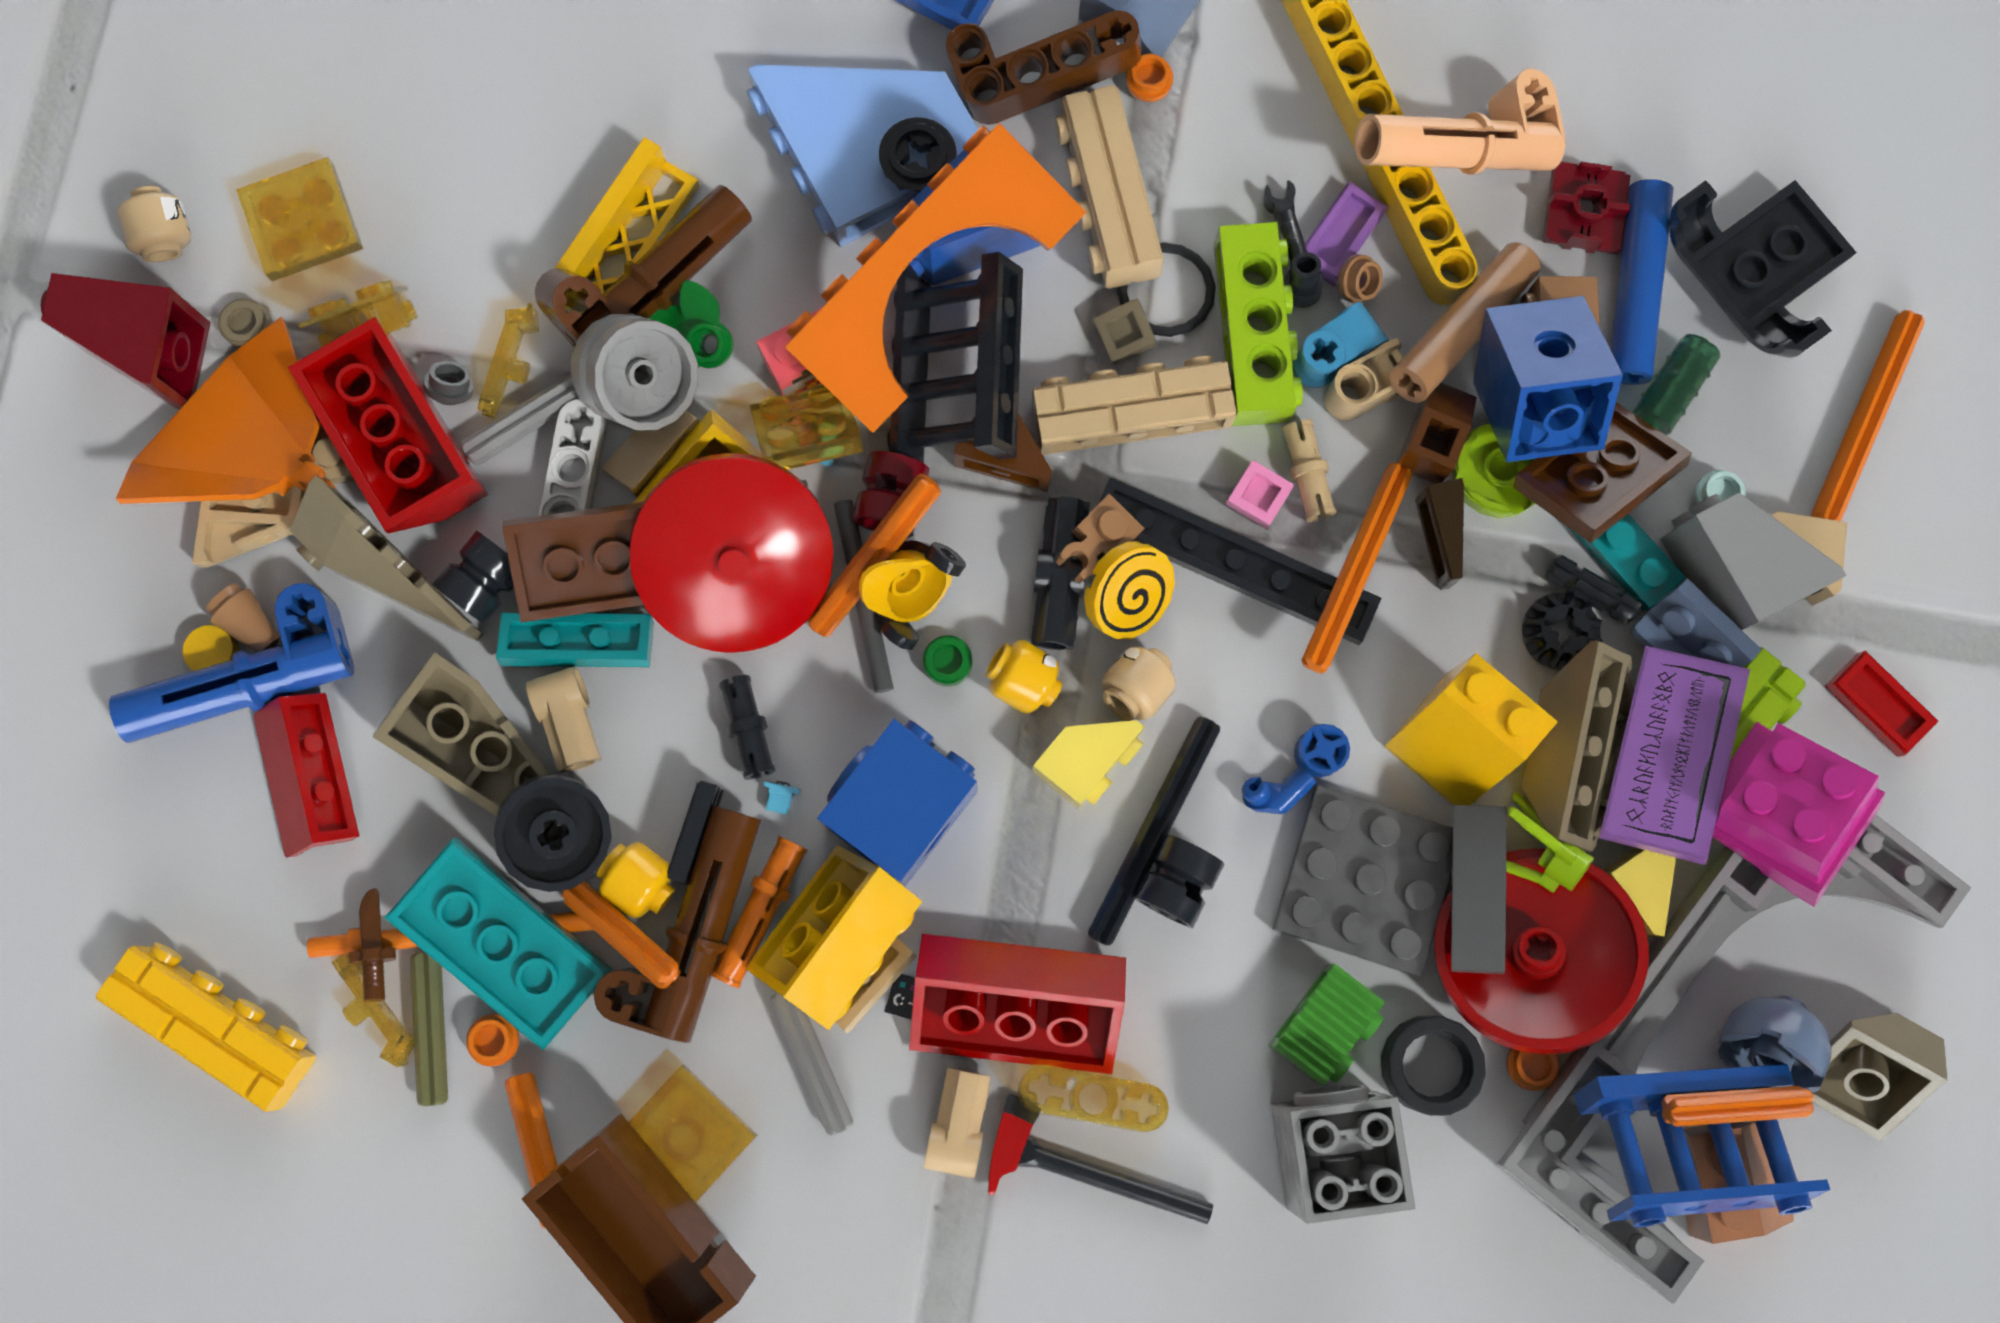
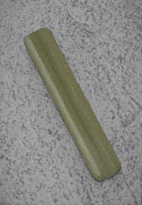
[410,952,448,1106]

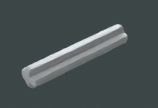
[461,373,579,465]
[770,993,853,1136]

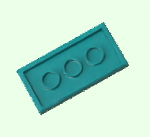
[384,837,613,1050]

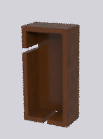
[522,1113,756,1323]

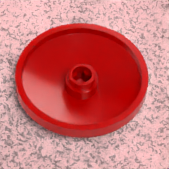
[630,453,833,653]
[1434,848,1649,1054]

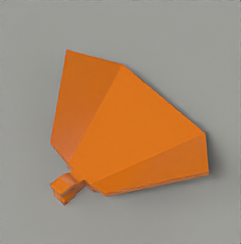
[116,316,335,504]

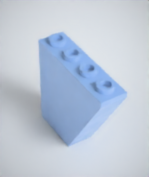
[746,64,978,247]

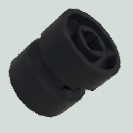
[431,530,514,625]
[1134,834,1225,928]

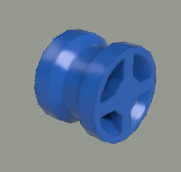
[1294,724,1350,778]

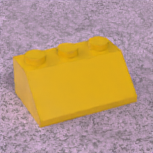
[745,845,922,1030]

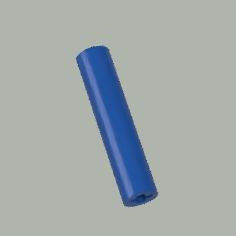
[1610,179,1674,385]

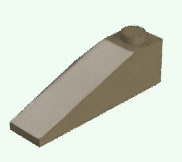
[373,652,562,840]

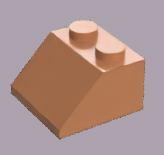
[1683,1121,1794,1244]

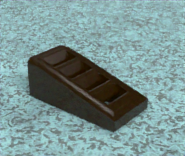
[1415,478,1464,590]

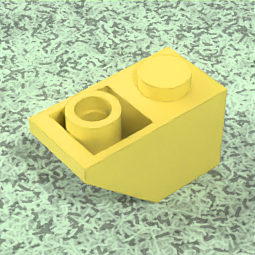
[1032,720,1145,809]

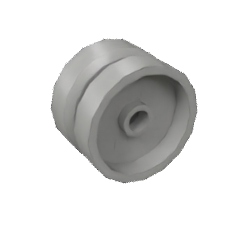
[571,314,698,431]

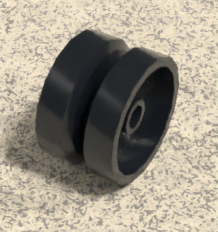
[494,774,612,892]

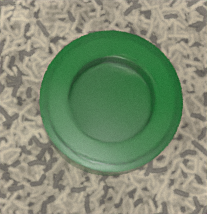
[923,635,972,687]

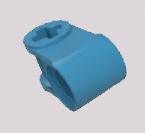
[1293,302,1389,388]

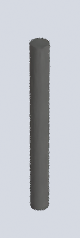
[834,500,894,693]

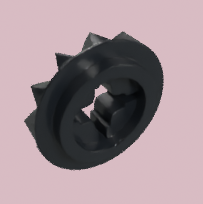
[879,117,957,194]
[1522,592,1603,670]

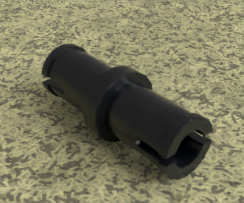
[719,675,776,780]

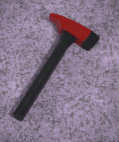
[988,1094,1213,1224]

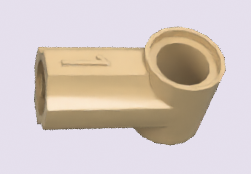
[526,666,602,773]
[923,1067,991,1179]

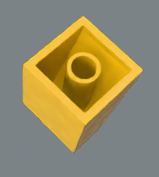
[1384,653,1558,805]

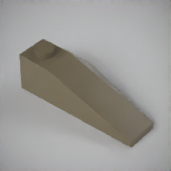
[289,476,484,641]

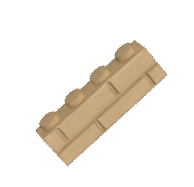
[1055,85,1164,289]
[1032,356,1236,455]

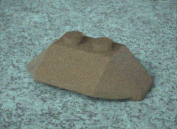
[1521,641,1634,852]

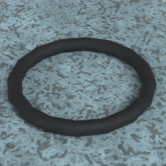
[1117,243,1216,337]

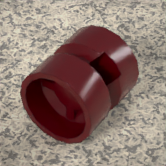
[851,451,930,538]

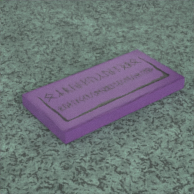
[1599,646,1750,865]

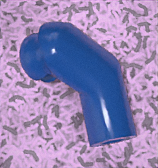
[1242,766,1317,814]

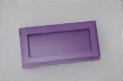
[1305,181,1389,286]

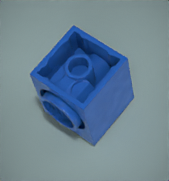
[1473,296,1623,462]
[817,719,977,887]

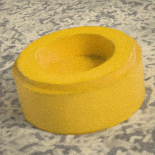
[182,625,239,671]

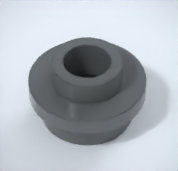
[423,361,474,405]

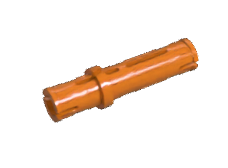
[712,836,808,988]

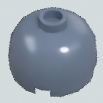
[1718,996,1832,1093]

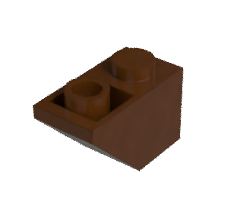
[1396,382,1477,483]

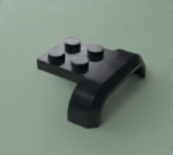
[1670,180,1857,358]

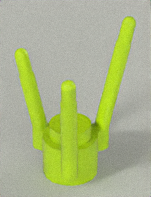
[1506,793,1594,893]

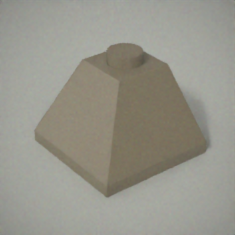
[1812,1013,1947,1141]

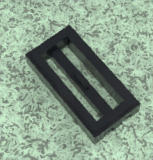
[667,780,724,885]

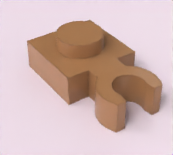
[1055,494,1145,584]

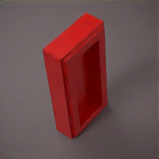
[1825,650,1939,757]

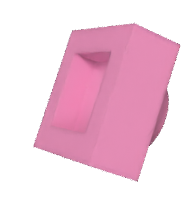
[1225,460,1294,530]

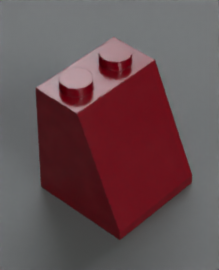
[40,273,211,410]

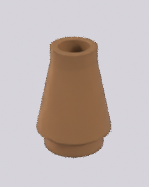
[205,583,281,653]

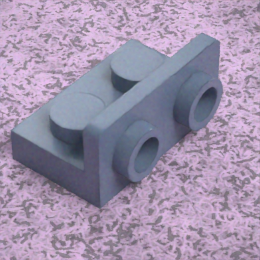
[1630,578,1762,667]

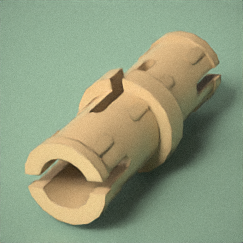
[1282,419,1337,522]

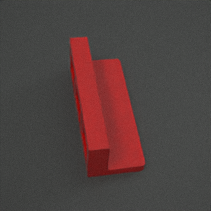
[253,693,360,858]

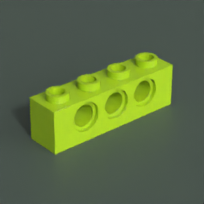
[1214,222,1303,426]

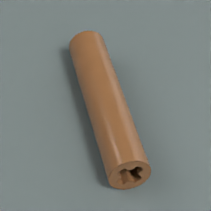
[1389,242,1541,403]

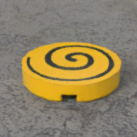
[1084,541,1175,639]

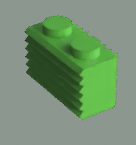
[1268,963,1385,1086]

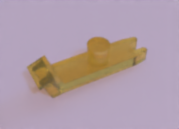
[477,303,540,418]
[332,954,414,1067]

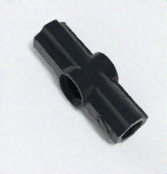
[1031,496,1090,651]

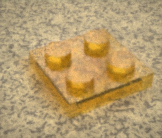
[236,157,364,281]
[749,385,864,470]
[629,1065,758,1203]

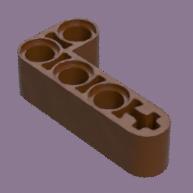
[946,10,1143,125]

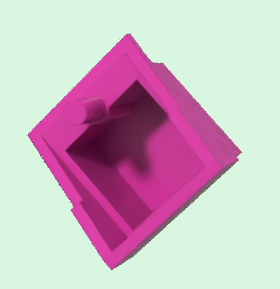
[1713,722,1886,907]

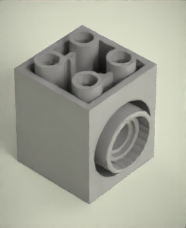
[1271,1085,1416,1224]

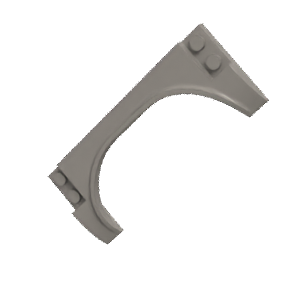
[1497,815,1972,1304]

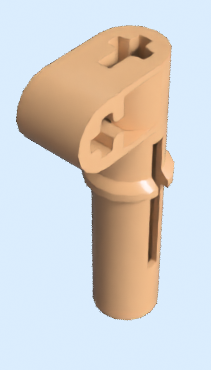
[1355,68,1566,175]

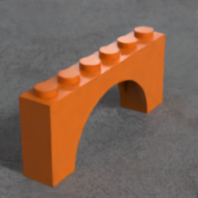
[785,123,1087,433]

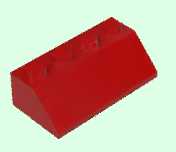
[288,317,489,534]
[909,933,1126,1074]

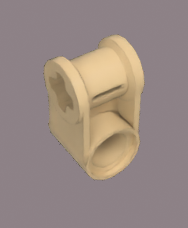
[1324,338,1403,421]

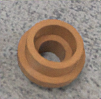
[1338,254,1383,303]

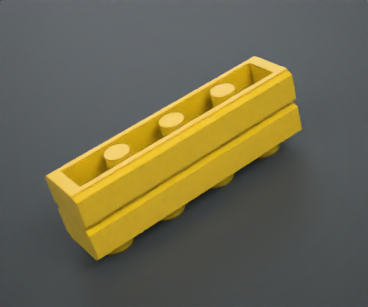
[95,942,316,1112]

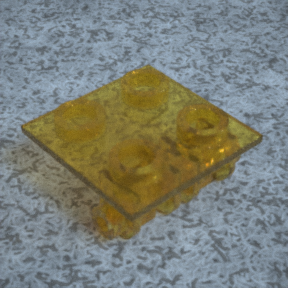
[298,281,418,347]

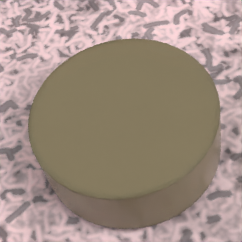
[218,299,273,349]

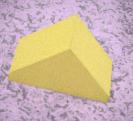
[1603,848,1676,938]

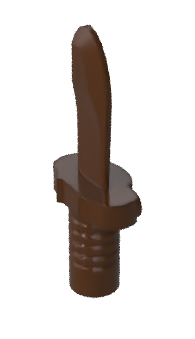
[349,888,396,1002]

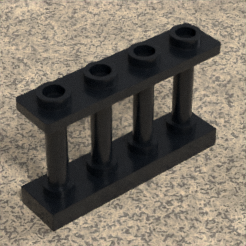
[887,251,1023,463]

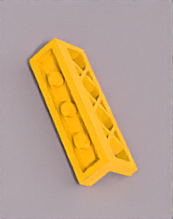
[554,137,700,308]

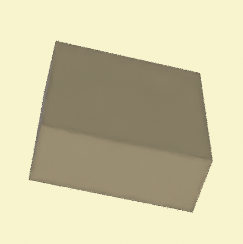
[1093,298,1158,365]

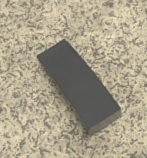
[1451,805,1506,974]

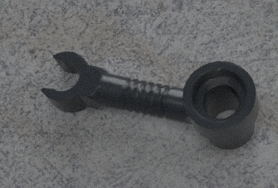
[1263,180,1323,308]

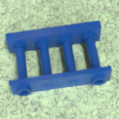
[1573,1064,1831,1227]

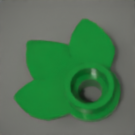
[650,280,734,369]

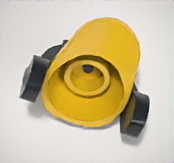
[859,540,966,650]

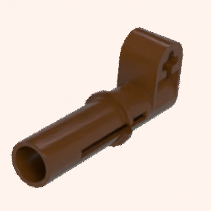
[534,185,752,348]
[594,805,761,1043]

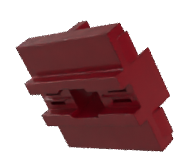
[1543,161,1631,255]

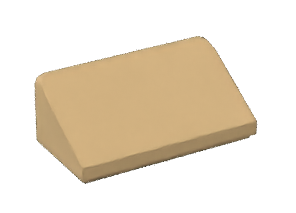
[601,410,699,498]

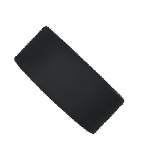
[1381,1016,1486,1116]

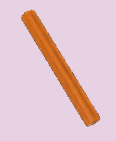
[1811,310,1925,521]
[1301,462,1413,674]

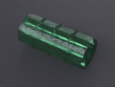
[1632,334,1721,435]

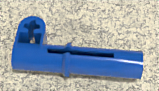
[109,583,354,743]

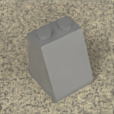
[1660,492,1847,630]

